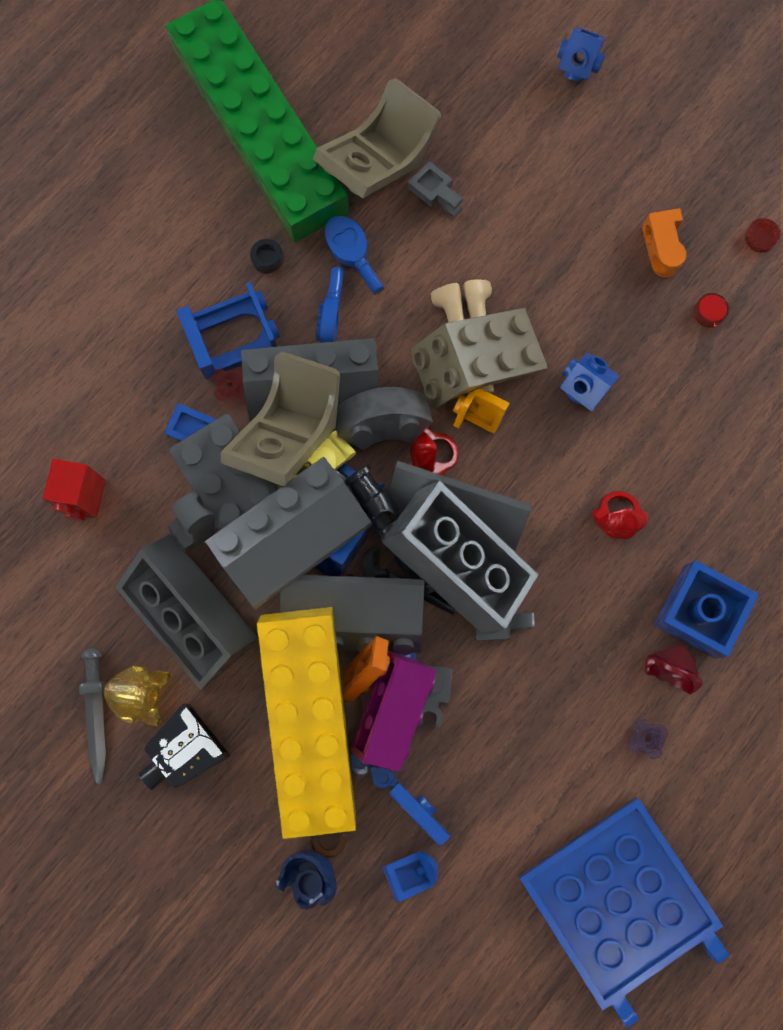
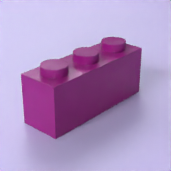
[350,651,437,772]

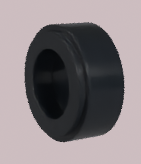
[250,239,283,273]

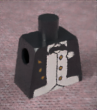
[139,704,231,790]

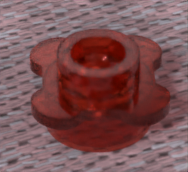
[213,367,245,401]

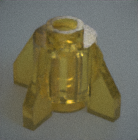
[104,666,171,726]

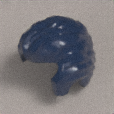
[276,850,337,910]

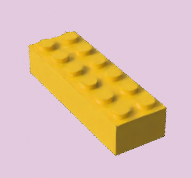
[257,607,356,839]

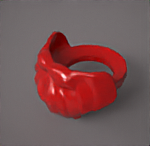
[410,426,459,476]
[592,491,649,539]

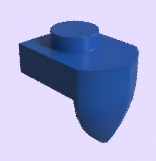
[382,851,439,903]

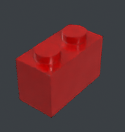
[42,458,106,521]

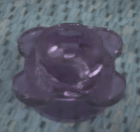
[628,718,668,759]

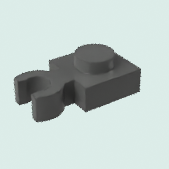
[420,665,453,727]

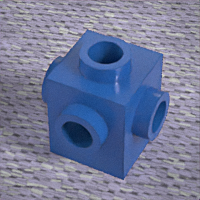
[557,26,606,82]
[560,353,619,411]

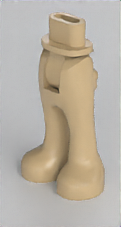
[431,279,494,394]

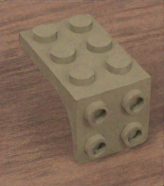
[313,78,441,198]
[411,308,548,408]
[221,351,340,487]

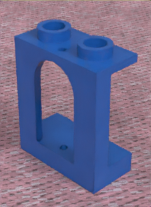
[176,282,280,379]

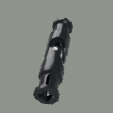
[344,464,435,596]

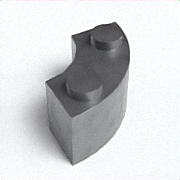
[336,387,433,450]

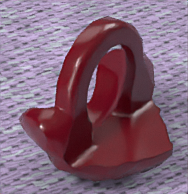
[645,644,703,694]

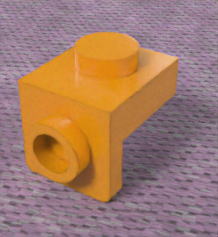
[453,388,510,434]

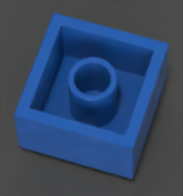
[654,560,759,659]

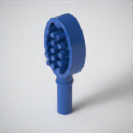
[325,216,384,295]
[316,267,344,343]

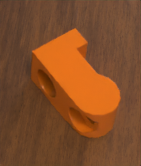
[642,208,687,278]

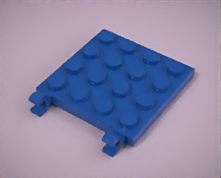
[518,797,730,1028]

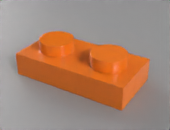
[342,636,390,702]

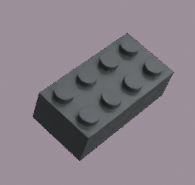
[168,413,277,530]
[381,481,538,633]

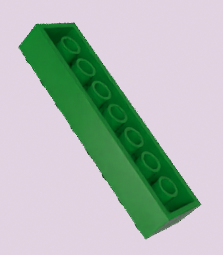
[165,0,349,243]

